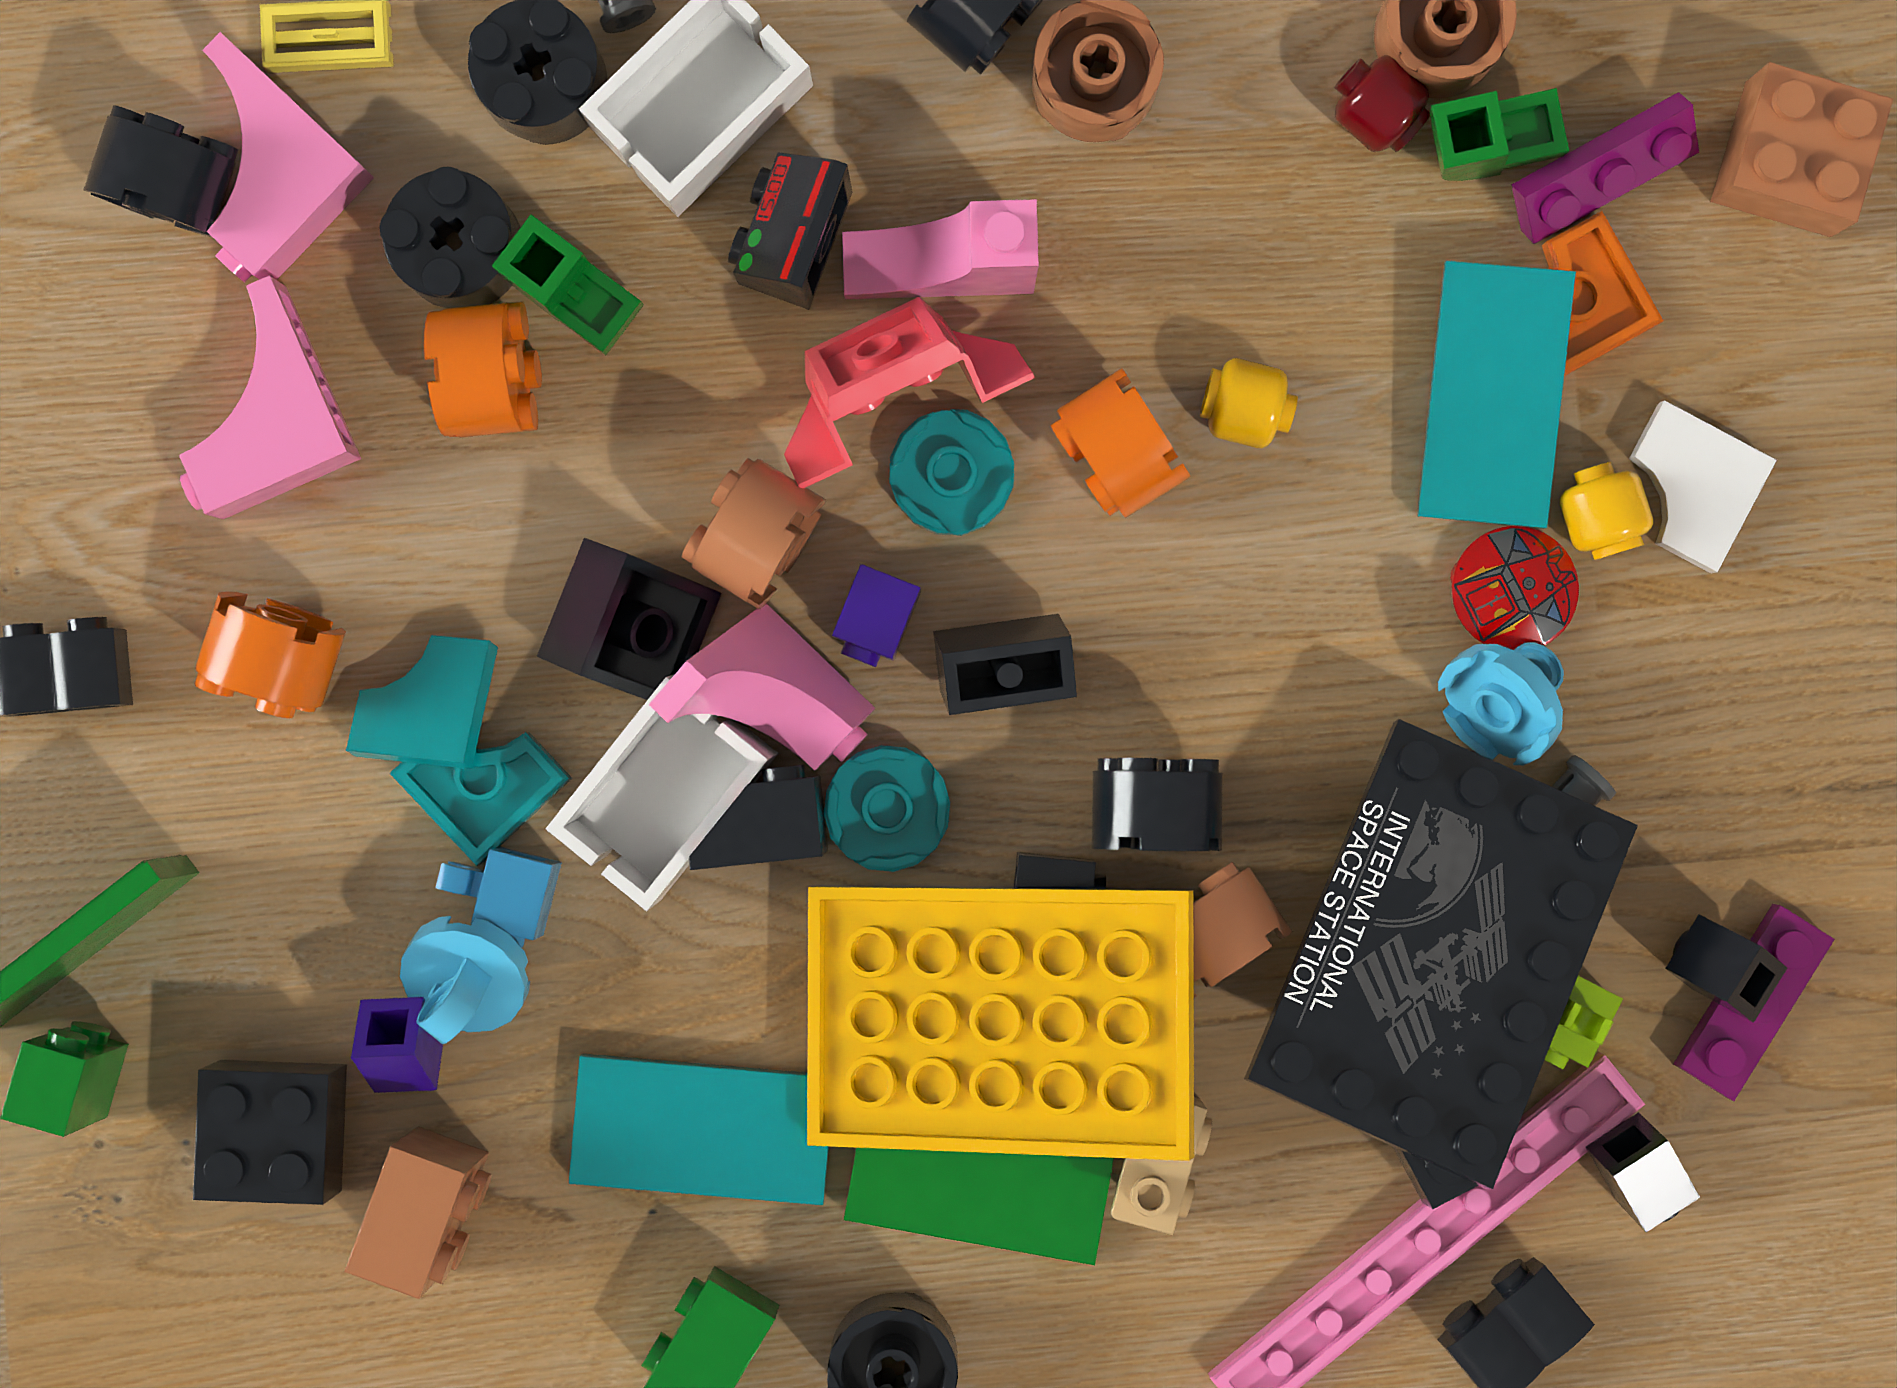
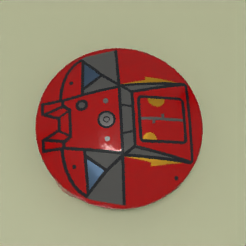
[1450,526,1579,650]

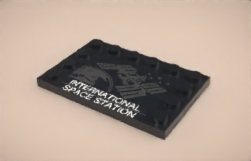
[1244,719,1638,1189]

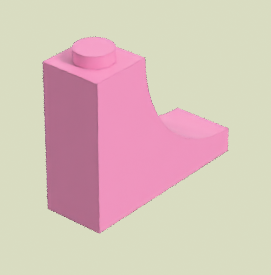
[203,32,374,282]
[842,199,1039,299]
[179,275,361,519]
[649,603,875,770]

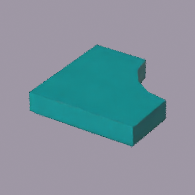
[346,635,498,769]
[390,732,572,866]

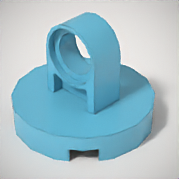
[1438,642,1564,766]
[400,916,530,1044]

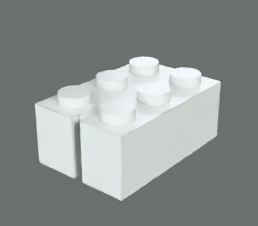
[579,0,813,217]
[546,674,779,911]

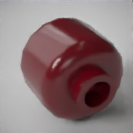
[1334,55,1430,152]

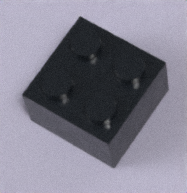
[193,1060,347,1205]

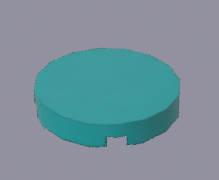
[889,409,1014,536]
[824,745,951,872]

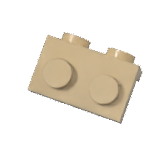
[1111,1097,1212,1235]

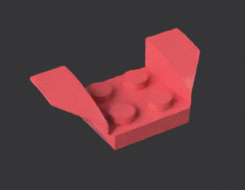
[784,297,1035,489]

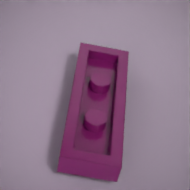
[1511,92,1699,244]
[1673,904,1835,1101]

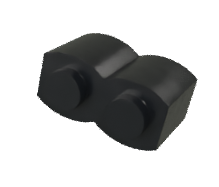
[0,617,133,717]
[1437,1257,1595,1388]

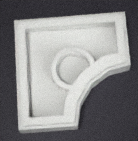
[1629,400,1777,573]

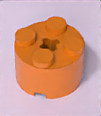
[424,301,542,438]
[1050,368,1191,518]
[195,591,346,718]

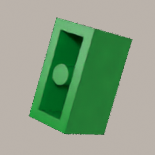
[0,1021,129,1137]
[641,1266,780,1388]

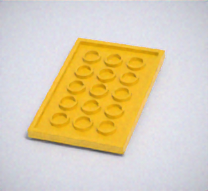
[807,886,1194,1161]

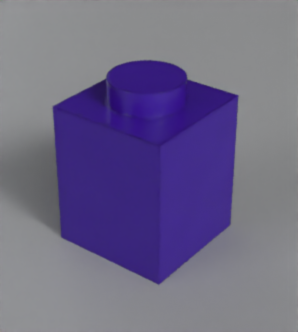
[832,564,921,667]
[351,997,443,1093]

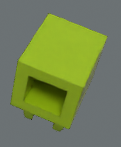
[1545,976,1623,1070]

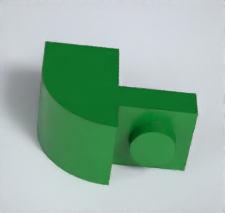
[1429,88,1569,181]
[492,214,644,356]

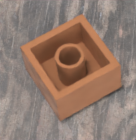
[1710,62,1893,237]
[344,1126,492,1299]

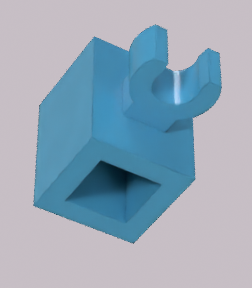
[435,847,562,948]

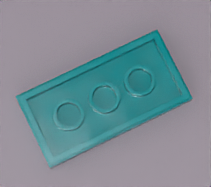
[1417,261,1576,528]
[569,1054,829,1205]

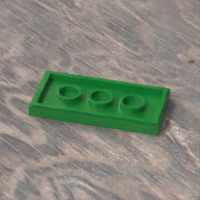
[0,855,200,1027]
[844,1148,1114,1265]

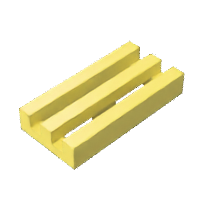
[260,0,394,73]

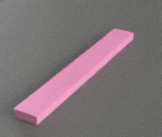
[1208,1052,1645,1388]

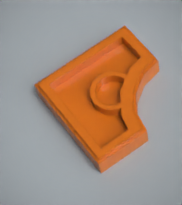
[1542,211,1664,376]

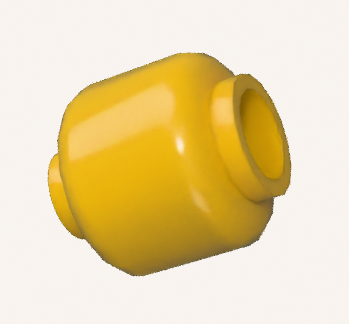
[1200,358,1298,448]
[1559,462,1653,560]

